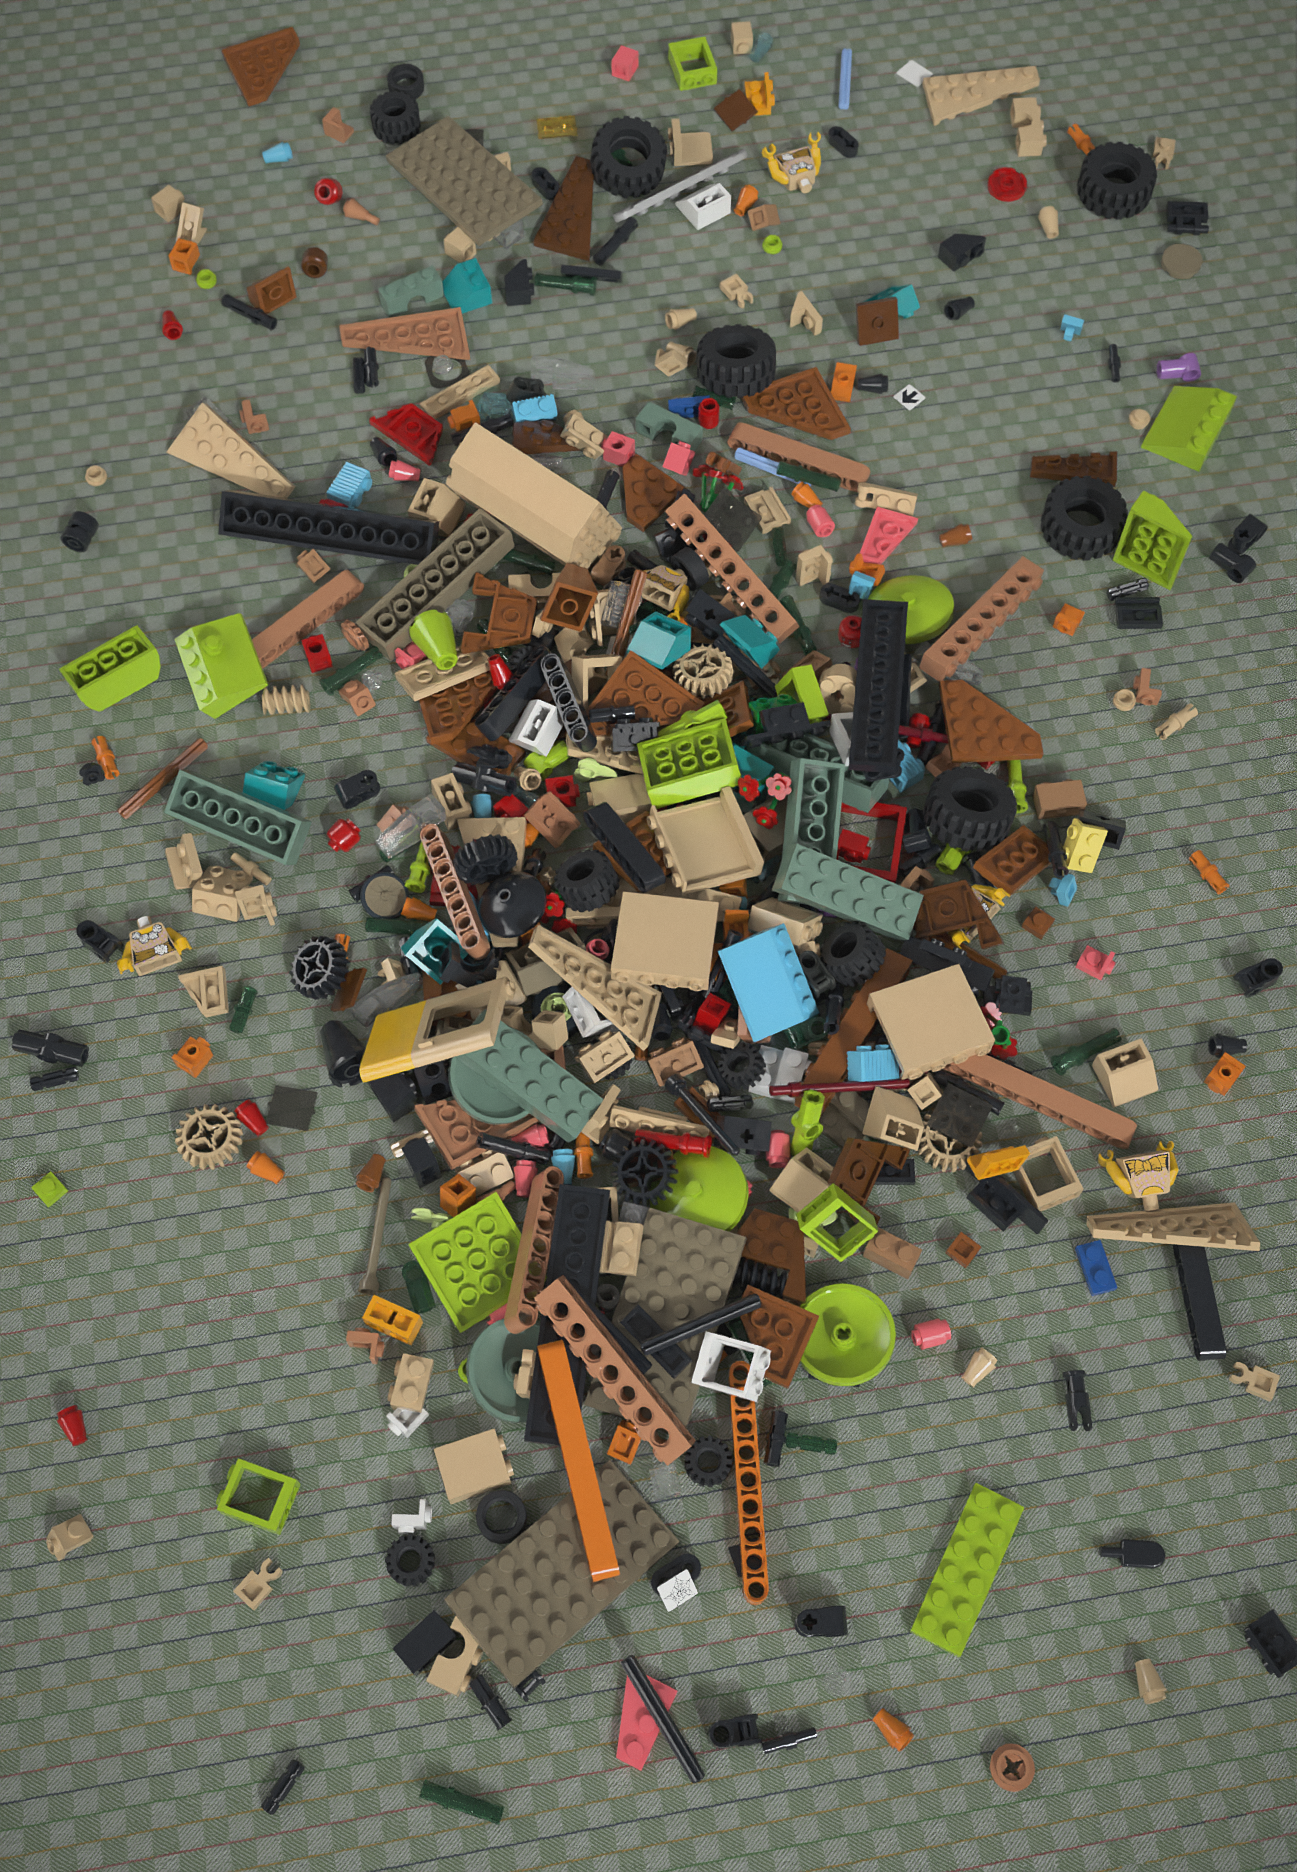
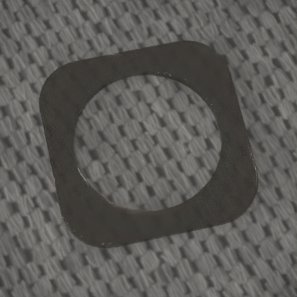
[425,356,469,388]

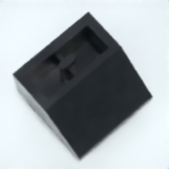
[367,1072,419,1123]

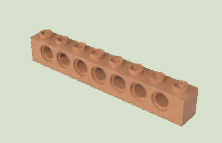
[665,494,800,644]
[919,556,1044,682]
[534,1275,696,1466]

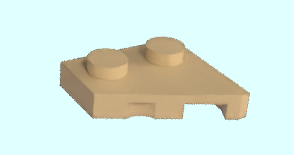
[178,966,229,1018]

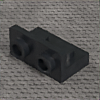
[653,518,704,563]

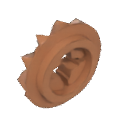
[341,620,369,651]
[989,1744,1035,1792]

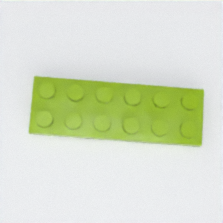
[910,1483,1024,1658]

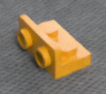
[744,72,775,115]
[967,1145,1030,1180]

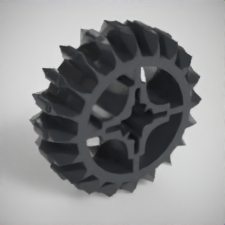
[453,834,518,885]
[289,935,351,1000]
[611,1139,679,1207]

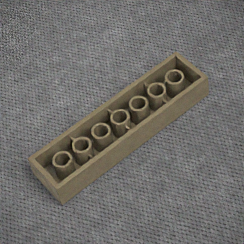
[355,508,515,661]

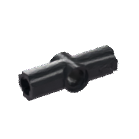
[451,762,517,797]
[12,1029,89,1067]

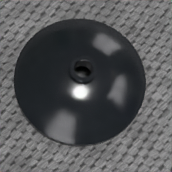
[478,872,547,938]

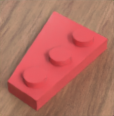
[860,507,918,564]
[616,1675,678,1771]

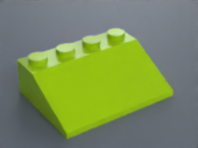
[1141,386,1237,472]
[1113,490,1193,590]
[174,613,268,719]
[637,718,742,809]

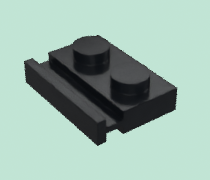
[1114,597,1163,629]

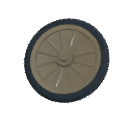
[360,872,409,921]

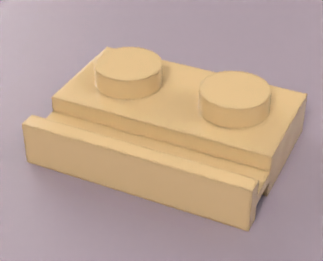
[744,487,791,534]
[600,1221,644,1276]

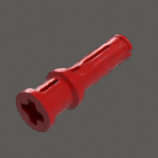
[634,1128,712,1158]

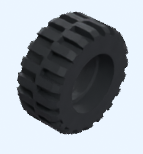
[590,116,667,198]
[1077,142,1157,220]
[697,324,776,398]
[1040,476,1128,561]
[923,766,1017,852]

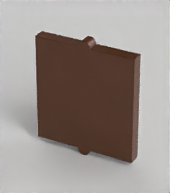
[714,89,758,132]
[330,967,367,1012]

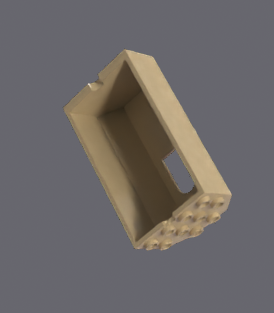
[446,422,622,571]

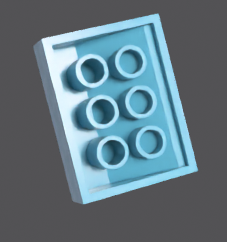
[718,923,819,1042]

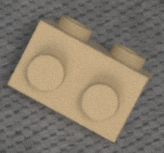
[795,545,833,586]
[235,885,278,926]
[454,1150,514,1196]
[388,1353,434,1413]

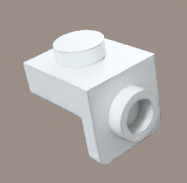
[386,1408,429,1438]
[392,1499,432,1534]

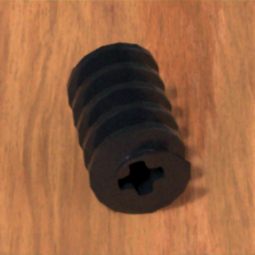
[732,1258,787,1299]

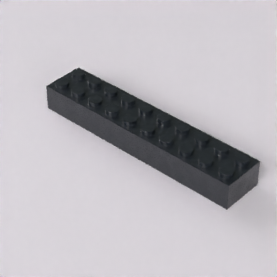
[218,490,440,565]

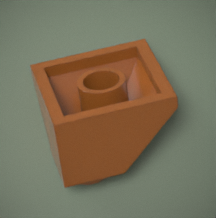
[246,267,297,314]

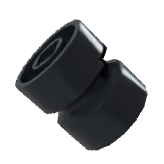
[60,511,99,553]

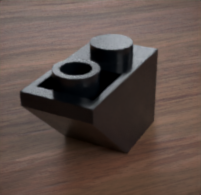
[938,234,986,272]
[504,259,534,306]

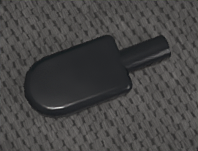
[1099,1539,1165,1569]

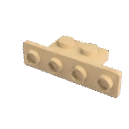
[609,1105,709,1137]

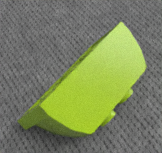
[59,625,161,712]

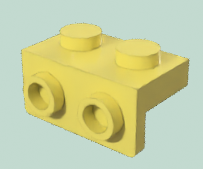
[1062,818,1108,873]

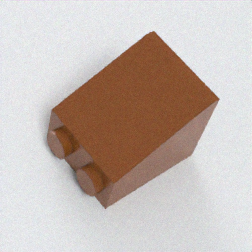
[540,563,598,632]

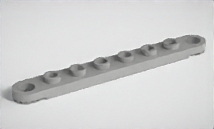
[612,149,748,222]

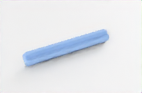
[839,48,852,110]
[735,447,813,486]

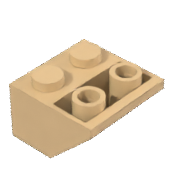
[408,478,466,538]
[1092,1038,1158,1108]
[862,1086,924,1151]
[770,1147,834,1212]

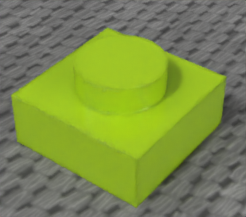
[31,1171,68,1208]

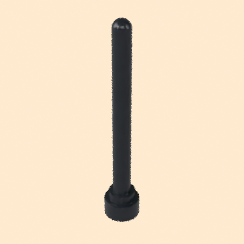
[665,1074,740,1156]

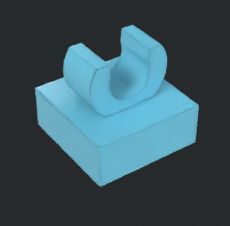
[1060,314,1084,342]
[849,571,875,599]
[1049,874,1077,907]

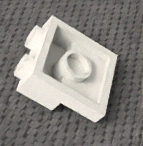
[748,1045,812,1104]

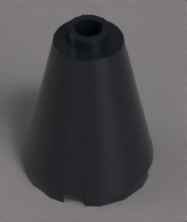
[320,1020,366,1087]

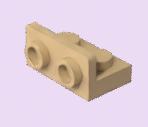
[560,413,608,459]
[165,833,203,889]
[574,1030,635,1083]
[581,1084,621,1144]

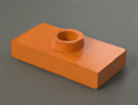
[831,362,857,402]

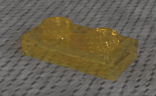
[536,115,577,139]

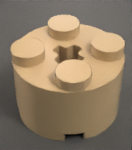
[818,664,857,714]

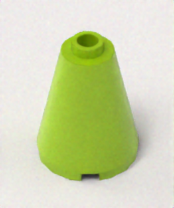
[409,609,458,670]

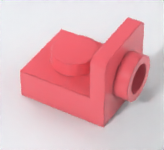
[394,641,429,669]
[1075,945,1116,980]

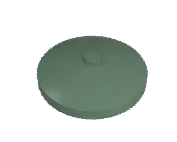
[448,1027,540,1125]
[466,1316,540,1423]

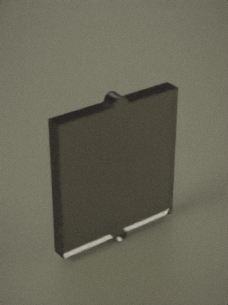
[266,1085,318,1131]

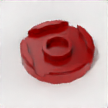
[987,167,1027,202]

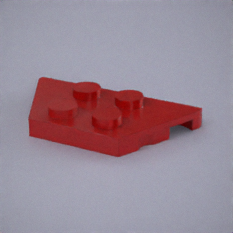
[369,403,443,466]

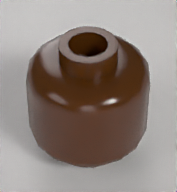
[301,247,328,279]

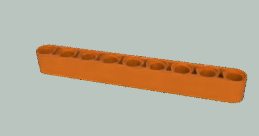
[537,1340,620,1582]
[728,1361,769,1605]

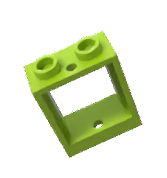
[668,36,717,91]
[775,664,829,734]
[796,1183,878,1262]
[216,1458,301,1535]

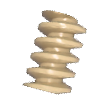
[262,684,310,715]

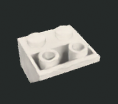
[675,183,731,230]
[509,699,564,757]

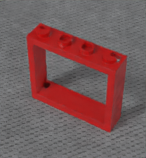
[841,802,907,883]

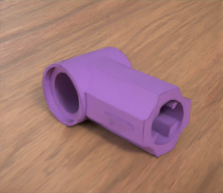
[1157,353,1201,382]

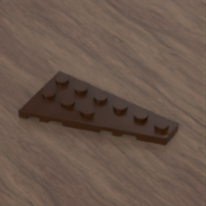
[533,156,594,262]

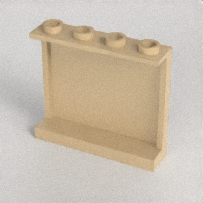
[647,786,764,896]
[611,892,719,991]
[867,964,995,1080]

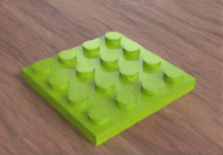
[408,1192,547,1333]

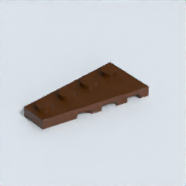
[1030,451,1117,487]

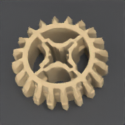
[672,643,733,699]
[175,1104,243,1170]
[918,1106,983,1172]

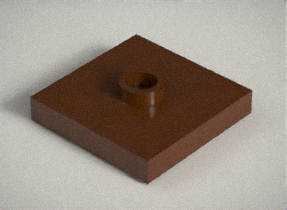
[856,297,899,346]

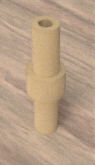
[231,852,272,885]

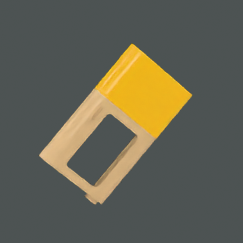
[359,976,516,1083]

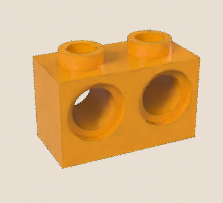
[362,1295,423,1346]

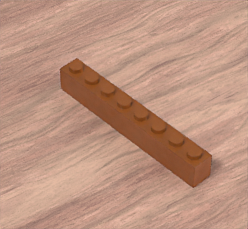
[794,948,913,1118]

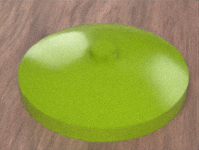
[868,575,954,644]
[649,1146,749,1232]
[799,1284,896,1386]

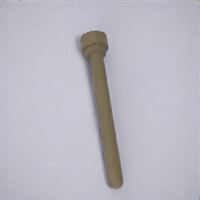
[358,1177,391,1295]

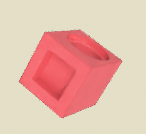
[611,45,639,81]
[601,431,635,467]
[662,441,696,476]

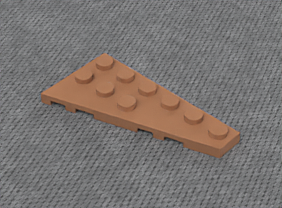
[339,307,470,360]
[414,1100,540,1170]

